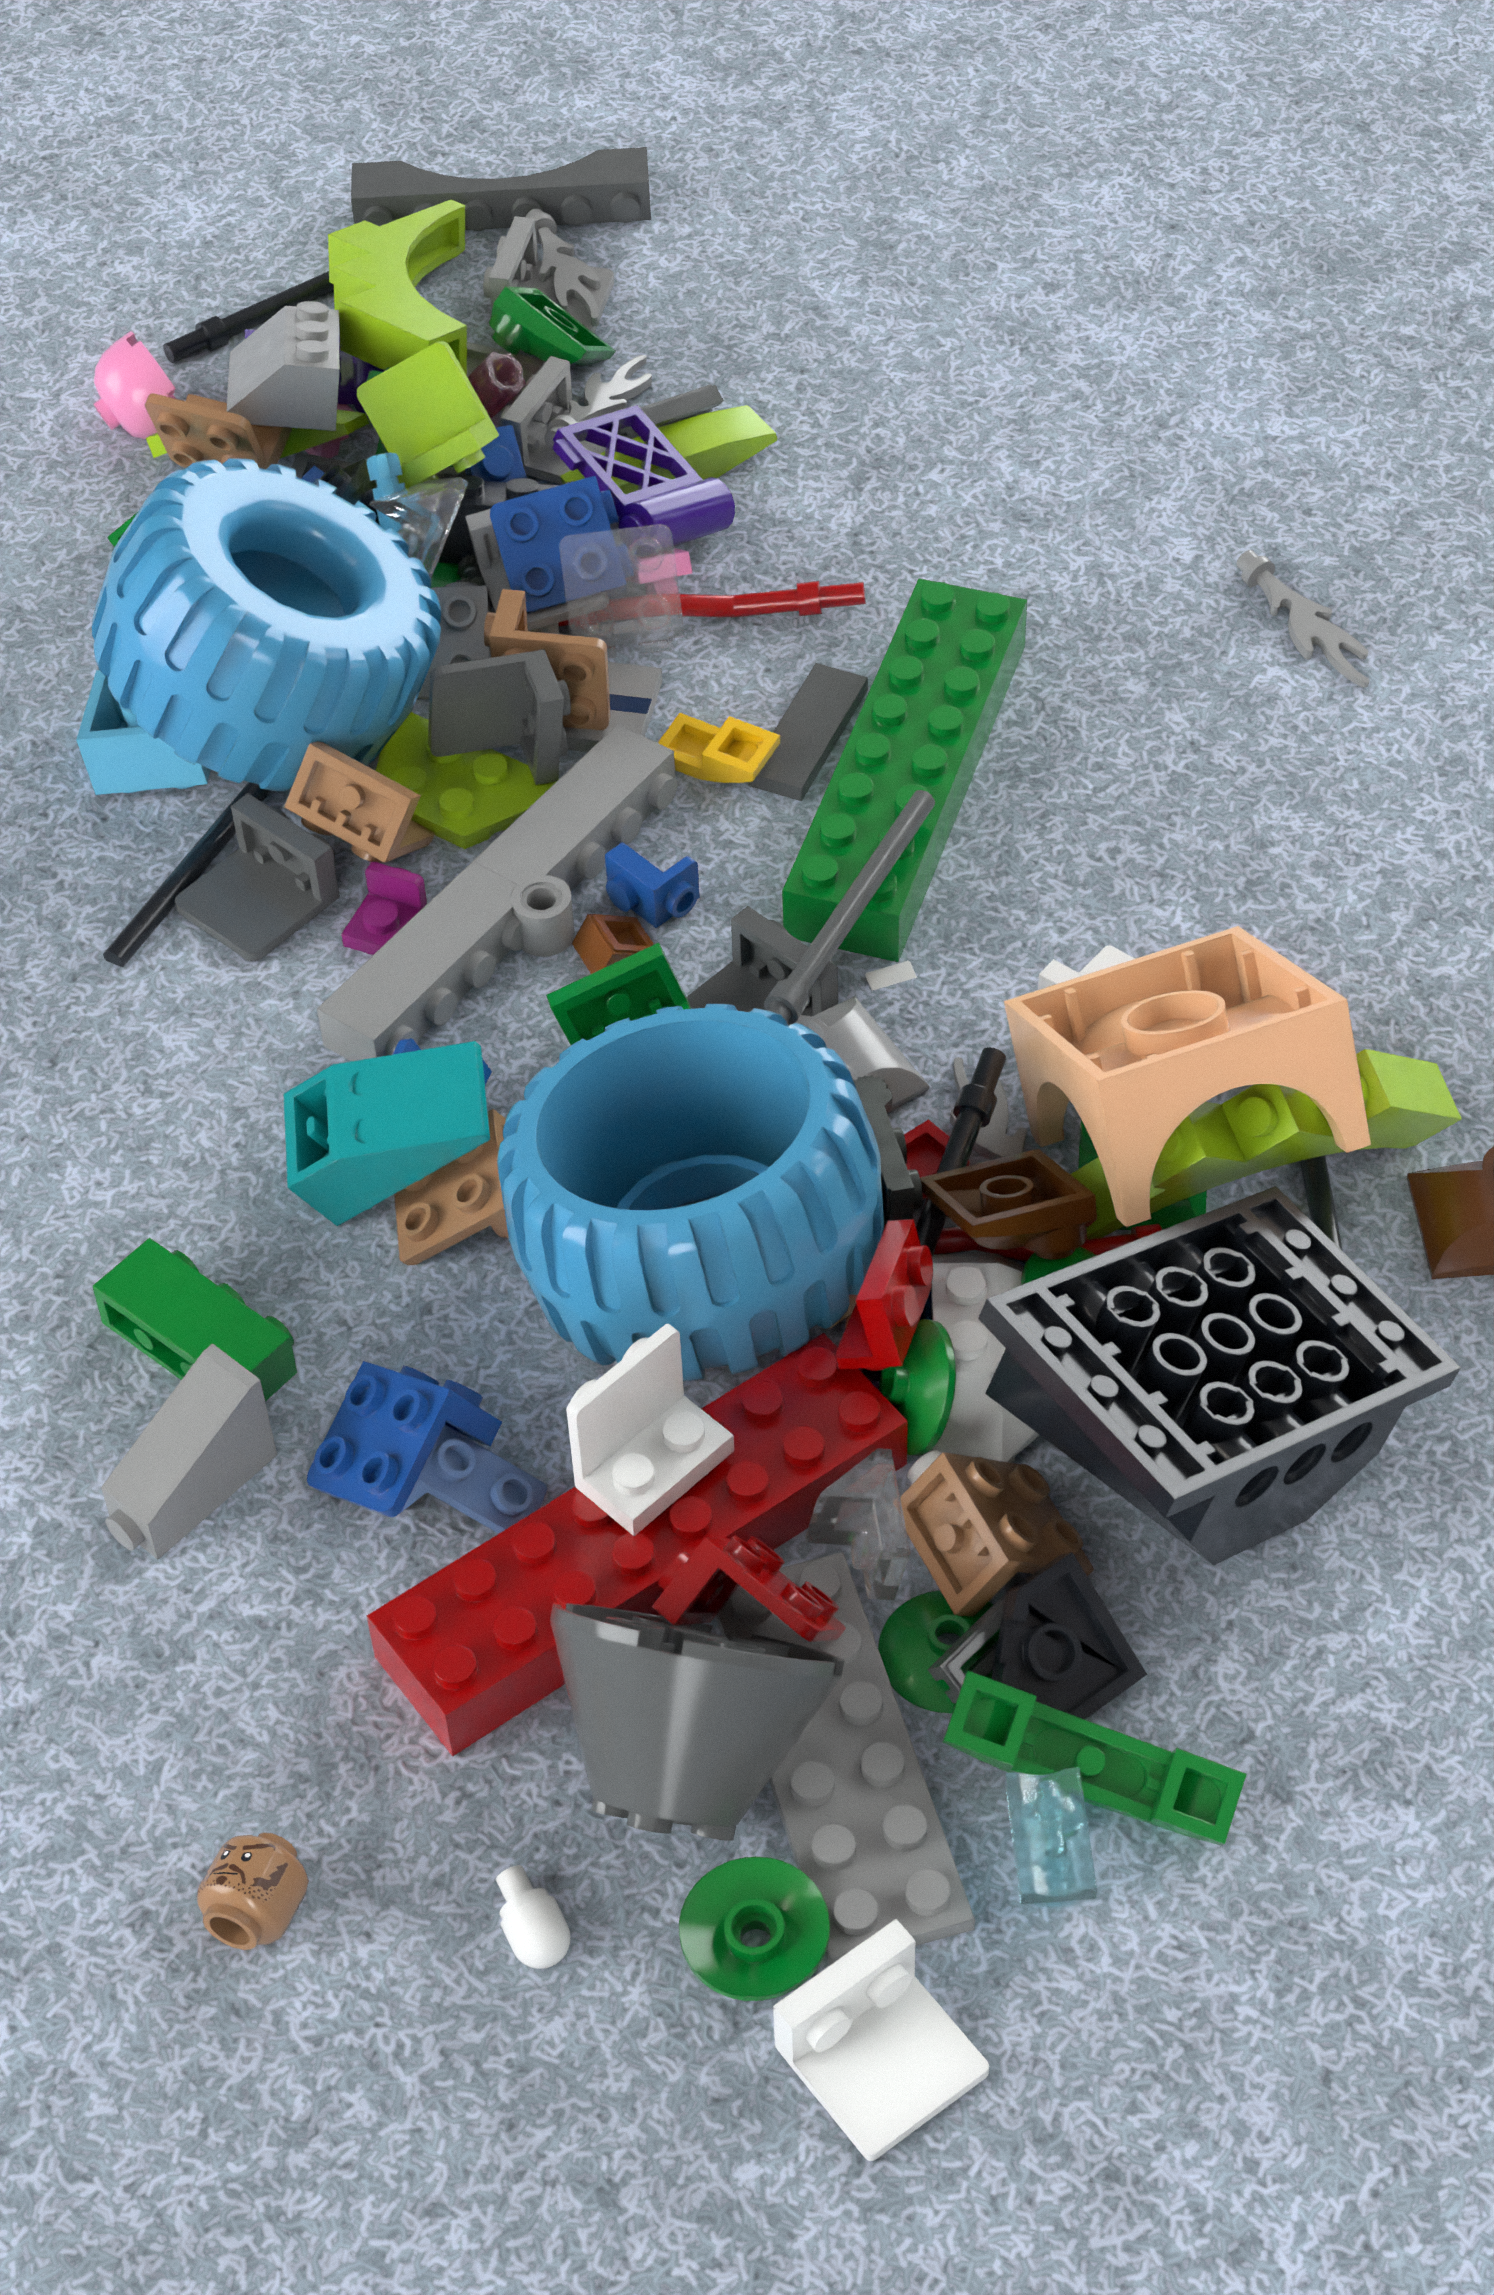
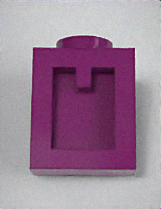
[341,861,427,955]

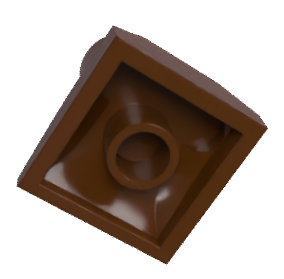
[1407,1146,1494,1279]
[920,1149,1097,1260]

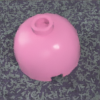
[93,331,176,439]

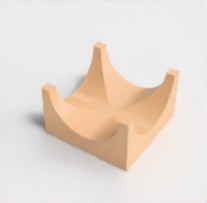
[1004,926,1371,1227]

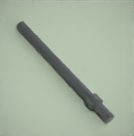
[764,790,935,1024]

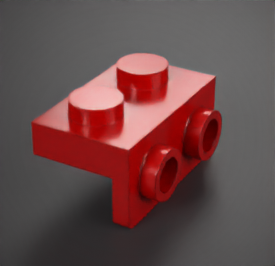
[835,1219,933,1371]

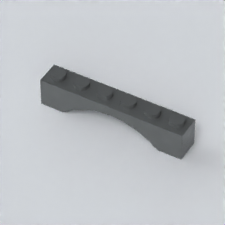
[351,147,651,231]

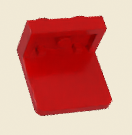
[652,1535,846,1642]

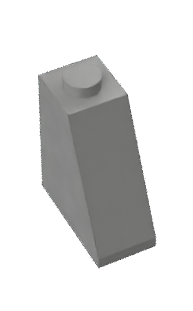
[101,1344,277,1560]

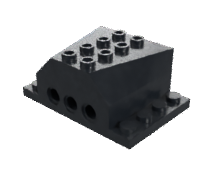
[978,1186,1461,1566]

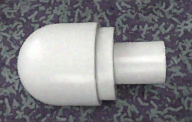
[496,1865,570,1969]

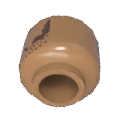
[197,1832,309,1950]

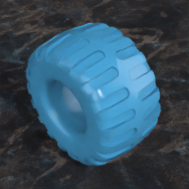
[92,459,441,792]
[497,1004,884,1381]

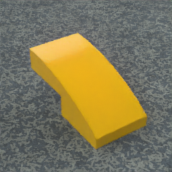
[658,713,780,783]

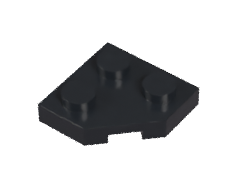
[991,1552,1147,1720]

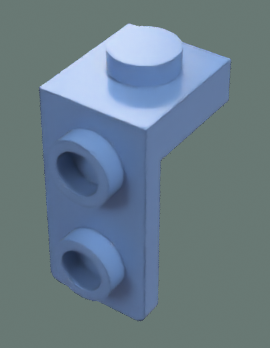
[401,1424,547,1534]

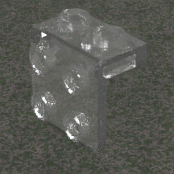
[559,524,685,658]

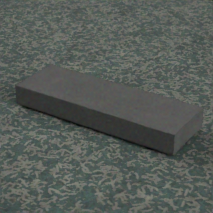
[748,663,868,801]

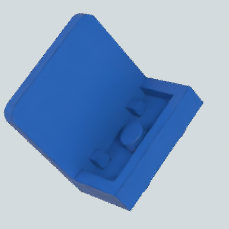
[490,476,634,614]
[307,1361,502,1518]

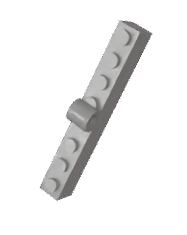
[317,724,678,1061]

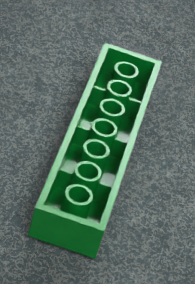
[782,578,1027,962]

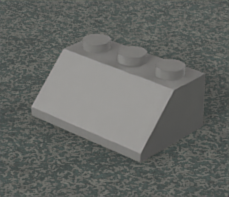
[226,301,340,431]

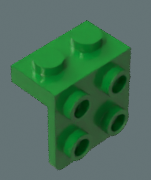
[546,942,691,1045]

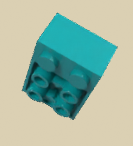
[283,1041,490,1226]

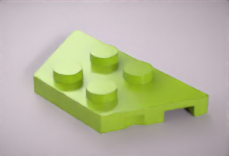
[375,712,559,849]

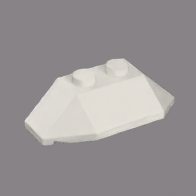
[931,1251,1039,1463]

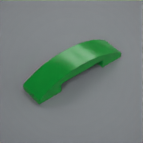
[942,1671,1247,1846]

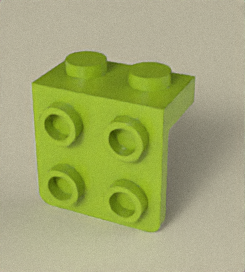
[357,341,499,498]

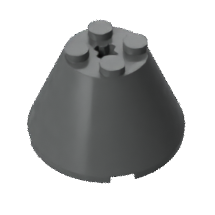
[550,1603,845,1841]

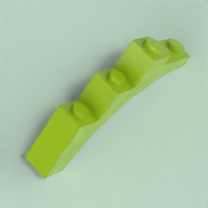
[328,199,467,375]
[1071,1049,1462,1240]

